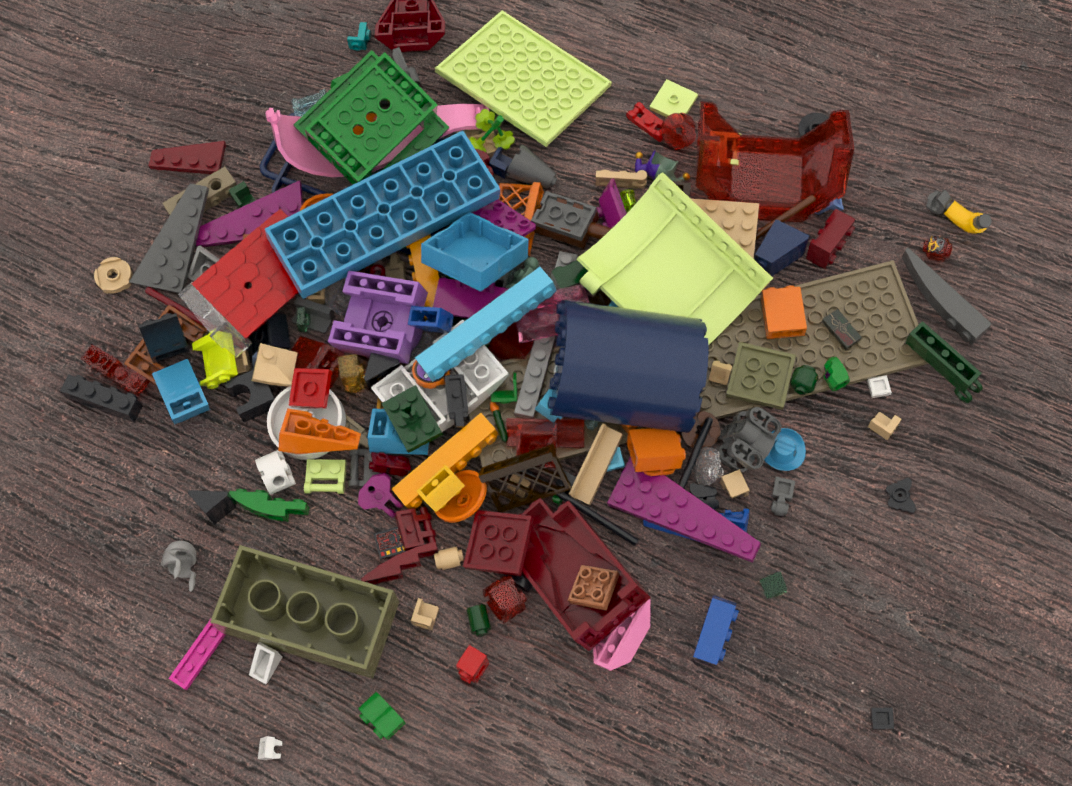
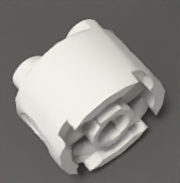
[255,450,296,495]

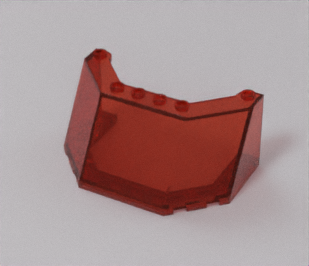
[695,101,854,223]

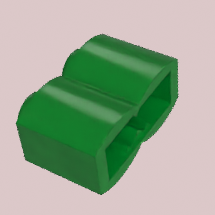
[358,692,406,740]

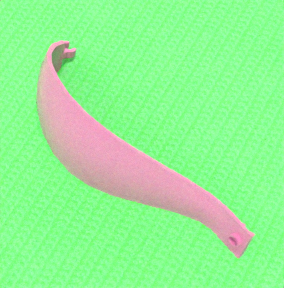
[265,104,489,177]

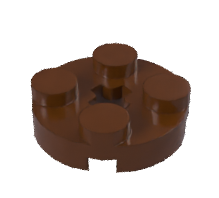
[681,411,721,450]

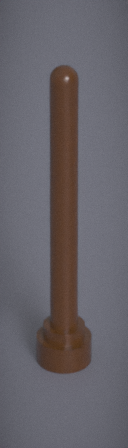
[756,195,816,240]

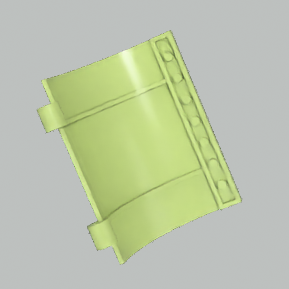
[576,172,773,345]

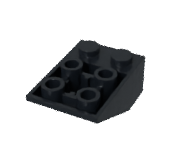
[138,313,190,363]

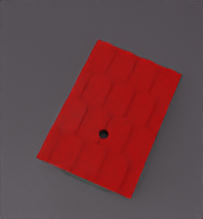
[191,209,299,339]

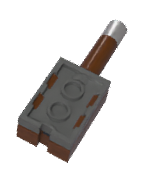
[531,191,612,249]

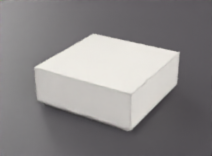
[867,375,892,398]

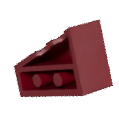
[806,209,856,269]

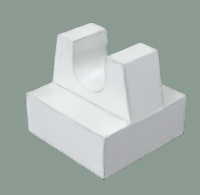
[258,736,282,760]

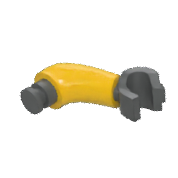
[926,190,992,234]

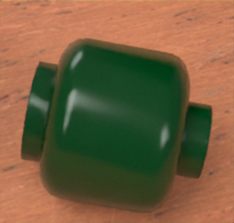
[790,365,818,395]

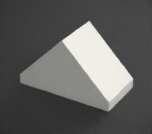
[249,642,282,684]

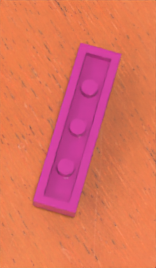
[169,619,226,691]

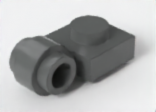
[771,477,795,516]

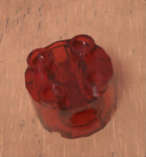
[482,575,527,624]

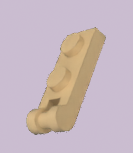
[596,170,647,189]

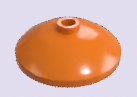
[435,470,487,523]

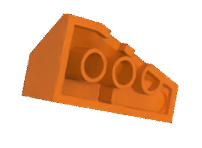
[278,408,361,454]

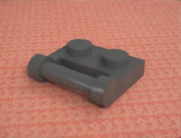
[348,449,381,489]

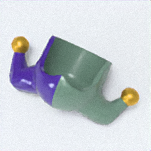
[635,151,690,182]

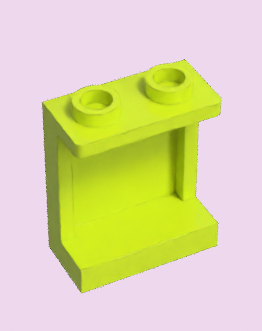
[192,330,238,389]

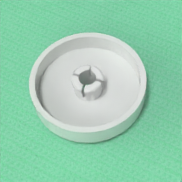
[267,387,346,460]

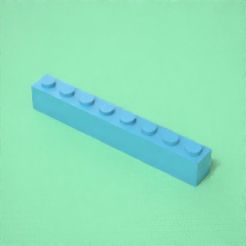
[415,267,557,382]

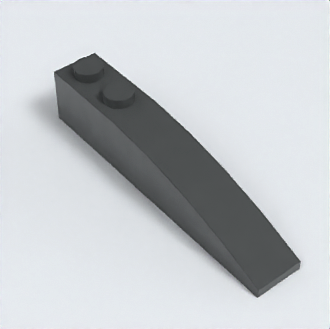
[902,248,992,345]

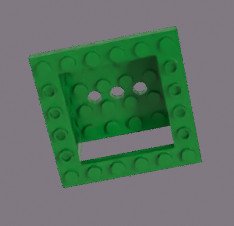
[293,50,449,185]

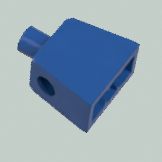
[408,306,454,333]

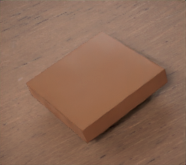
[568,565,620,610]

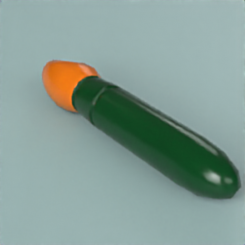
[490,402,508,442]

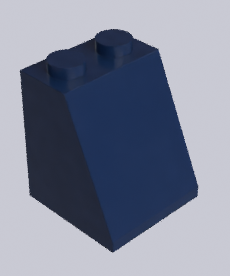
[754,219,810,276]

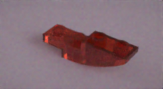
[80,344,150,396]

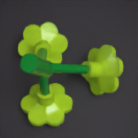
[469,109,515,152]

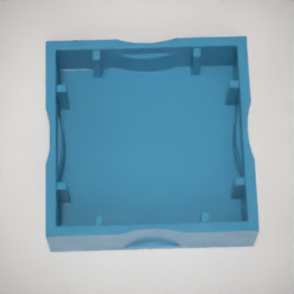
[421,212,529,292]

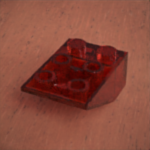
[290,336,348,389]

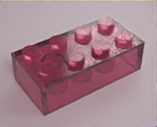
[514,284,589,344]

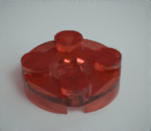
[660,113,696,150]

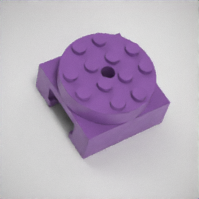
[328,271,428,364]

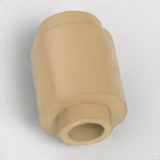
[434,546,464,570]

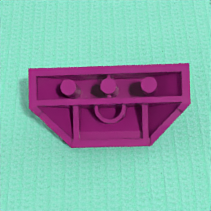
[596,178,627,228]

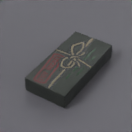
[822,309,862,350]

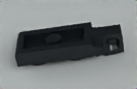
[444,374,468,430]

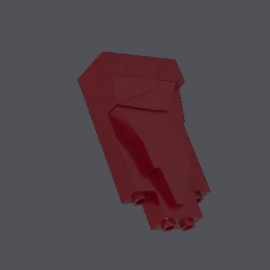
[519,498,651,651]

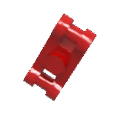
[626,102,673,142]

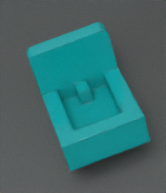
[347,22,371,51]

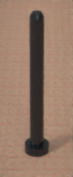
[678,417,713,489]

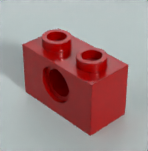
[456,645,489,684]

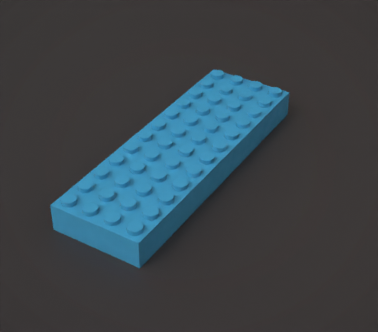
[265,130,500,299]

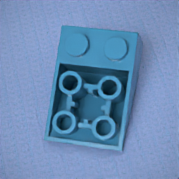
[152,359,210,425]
[367,409,429,455]

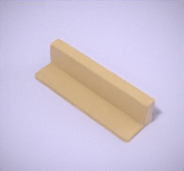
[569,423,623,505]

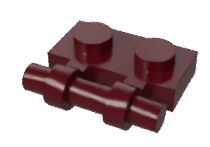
[395,507,437,551]

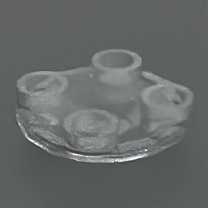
[692,447,723,486]

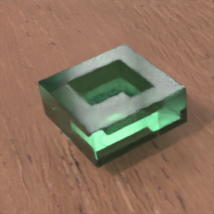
[296,307,311,332]

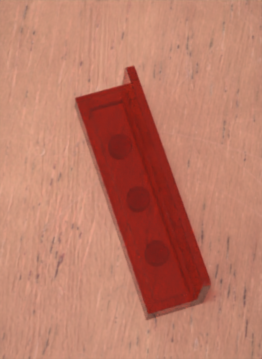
[506,418,585,448]

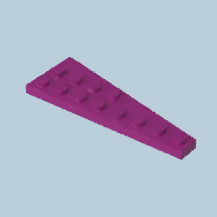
[607,457,761,563]

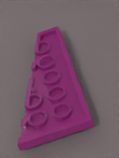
[196,180,303,247]

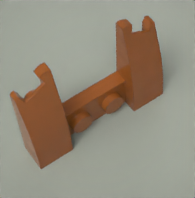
[124,305,208,386]

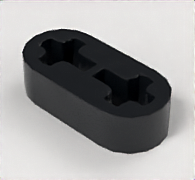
[497,573,533,593]

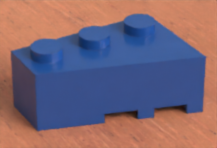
[693,595,739,665]

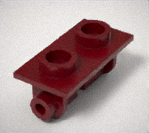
[369,452,411,477]

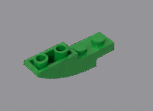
[229,489,309,522]

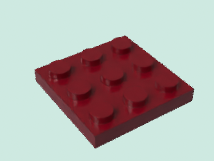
[463,510,534,576]

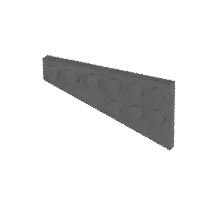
[129,183,209,294]

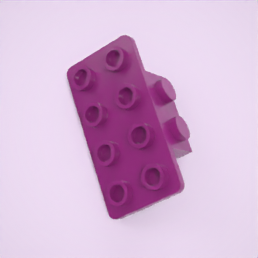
[472,199,536,237]
[433,278,508,319]

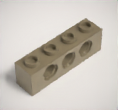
[162,166,237,216]

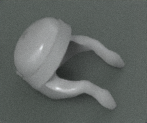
[161,540,197,592]

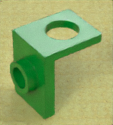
[491,373,518,404]

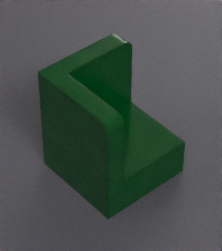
[228,181,256,208]

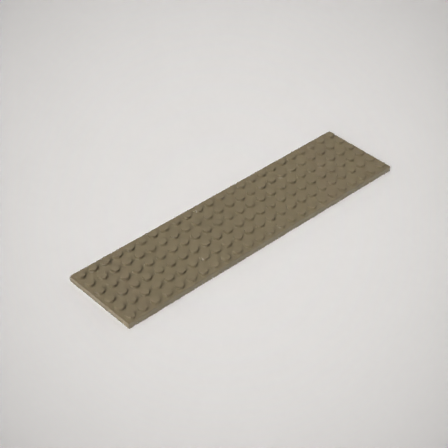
[468,260,929,469]

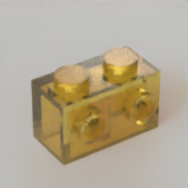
[338,354,366,393]

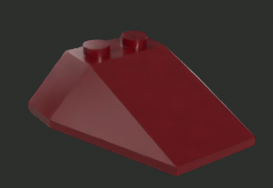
[375,0,445,52]

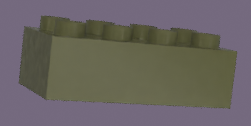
[210,545,399,679]

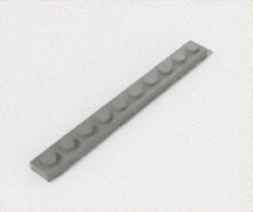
[514,251,578,420]

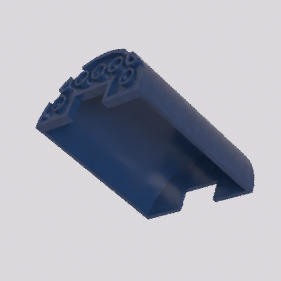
[548,300,709,433]

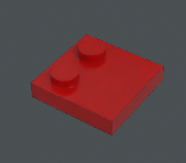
[289,368,332,409]

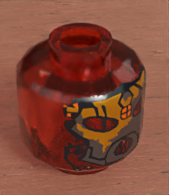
[923,235,952,261]

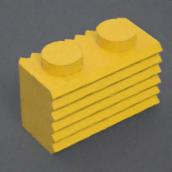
[417,465,465,512]

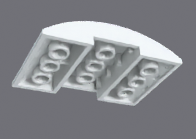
[371,320,509,432]

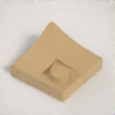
[251,343,297,387]

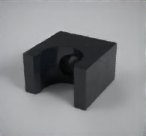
[225,369,275,423]

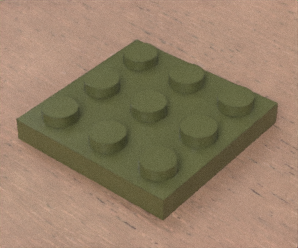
[726,342,796,410]

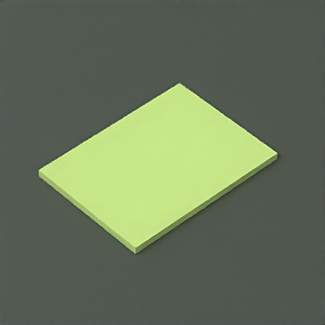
[435,10,612,147]

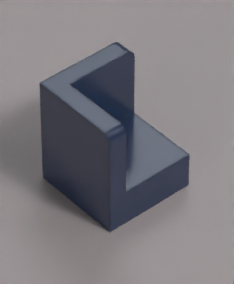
[489,147,513,179]

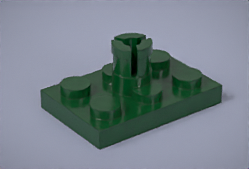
[381,385,443,453]

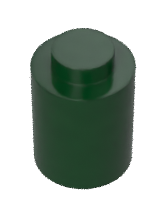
[466,604,491,637]

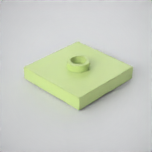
[650,79,698,124]

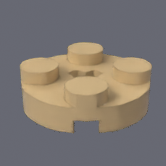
[94,257,133,294]

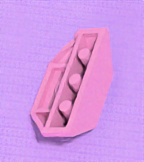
[593,599,651,671]

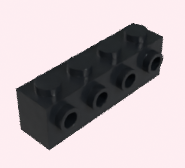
[60,374,143,423]

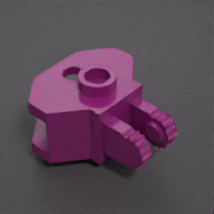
[358,473,404,518]

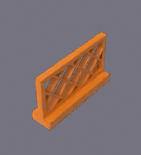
[499,182,544,256]

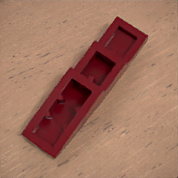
[361,541,438,585]

